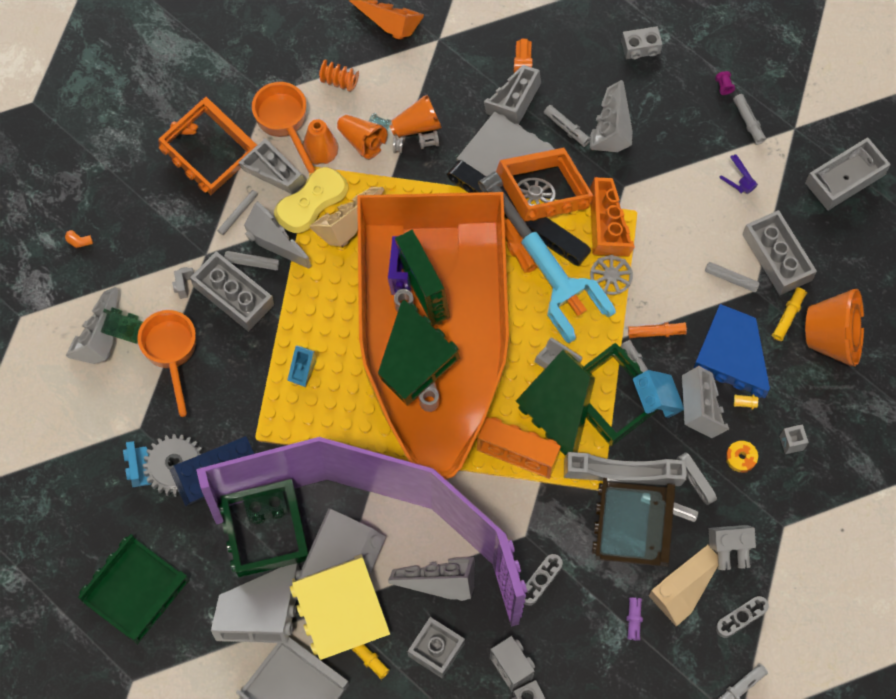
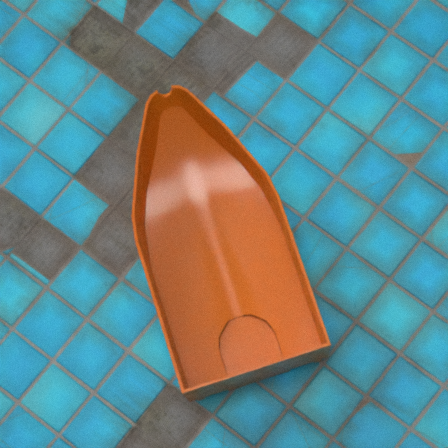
[357,192,509,480]

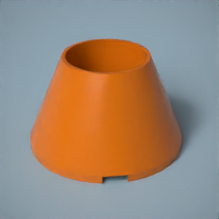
[805,289,864,367]

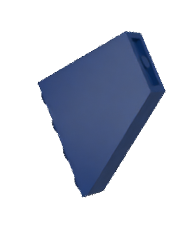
[693,304,770,398]

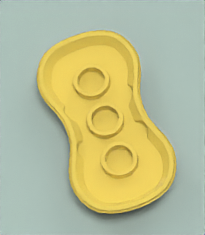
[274,167,348,233]

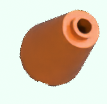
[389,95,442,137]
[337,115,388,159]
[302,119,338,165]

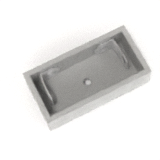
[805,137,891,210]

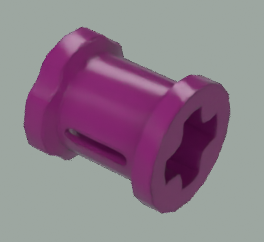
[715,71,735,95]

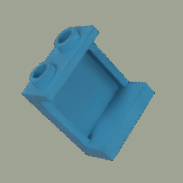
[633,370,684,418]

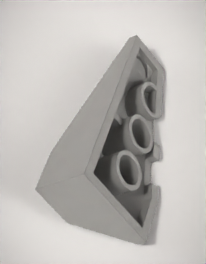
[244,201,311,268]
[388,557,475,601]

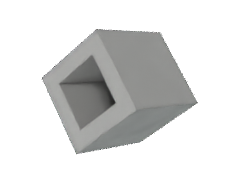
[779,424,809,454]

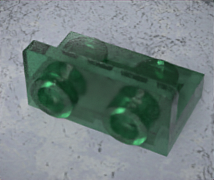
[101,307,143,344]

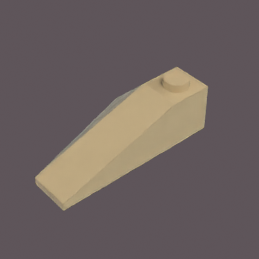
[310,187,384,247]
[649,545,718,627]

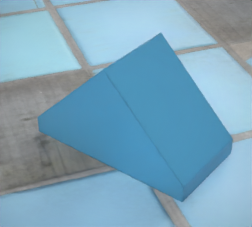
[287,345,316,387]

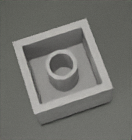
[407,617,465,678]
[490,636,535,692]

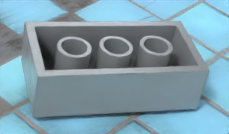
[742,210,817,295]
[190,251,274,332]

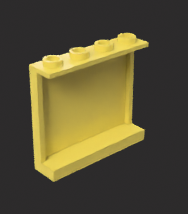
[289,554,390,660]

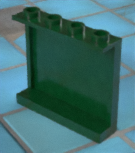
[78,534,190,645]

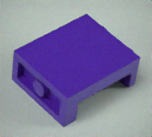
[388,235,411,295]

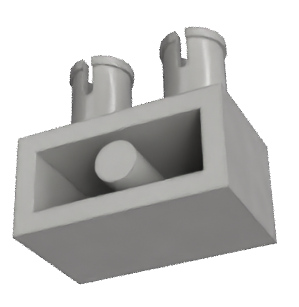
[708,525,756,570]

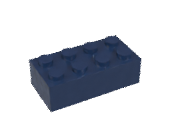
[170,436,254,507]

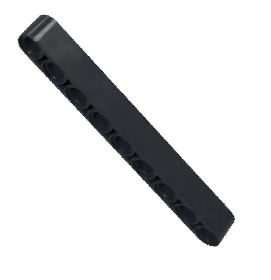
[447,160,591,266]

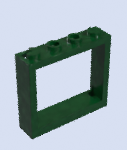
[395,229,450,326]
[584,342,660,447]
[218,479,309,577]

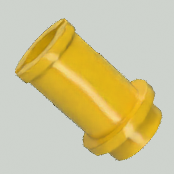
[734,394,758,410]

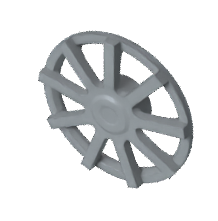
[518,178,556,206]
[590,255,633,295]

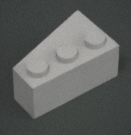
[484,65,541,124]

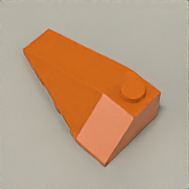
[348,0,424,39]

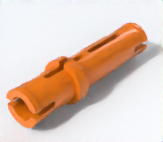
[628,322,687,339]

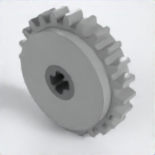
[143,434,203,497]

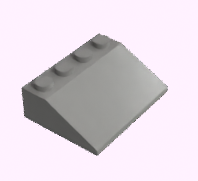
[297,509,385,580]

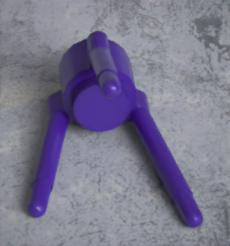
[719,154,758,194]

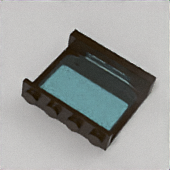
[592,478,675,567]

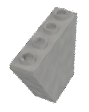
[457,112,554,176]
[211,563,301,643]

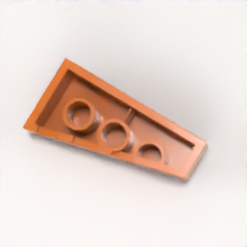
[590,177,635,256]

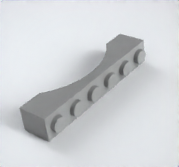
[564,452,686,486]

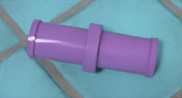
[626,598,643,641]

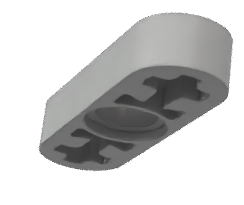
[677,452,717,505]
[523,554,563,605]
[716,596,769,638]

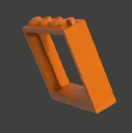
[158,97,257,195]
[496,148,593,222]

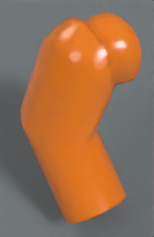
[170,121,198,135]
[65,230,93,248]

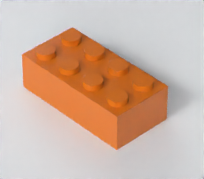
[477,417,561,479]

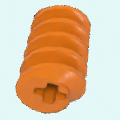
[319,59,359,92]

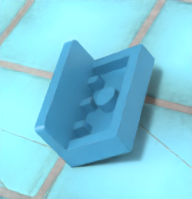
[123,441,152,487]

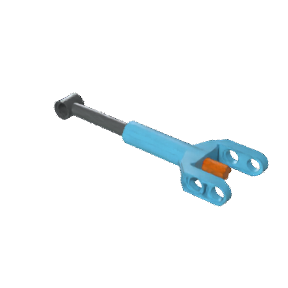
[478,171,616,343]

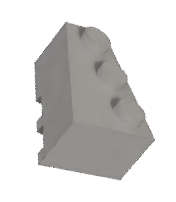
[238,138,306,194]
[682,366,729,438]

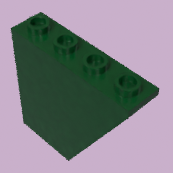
[378,300,460,406]
[516,350,595,455]

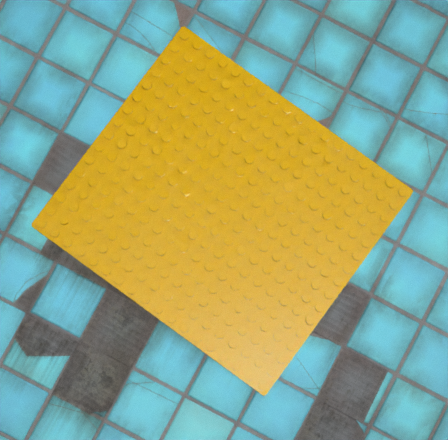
[255,167,637,491]

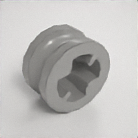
[393,137,403,153]

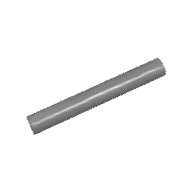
[217,190,258,235]

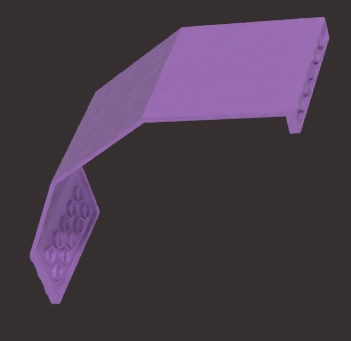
[196,437,527,626]

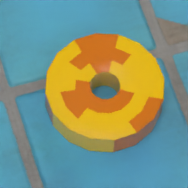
[726,441,758,473]

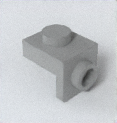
[172,267,194,299]

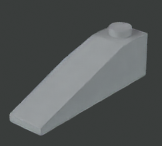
[590,80,633,152]
[66,287,118,364]

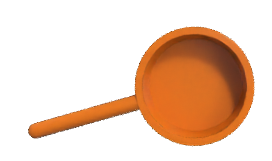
[252,82,315,173]
[138,310,196,417]

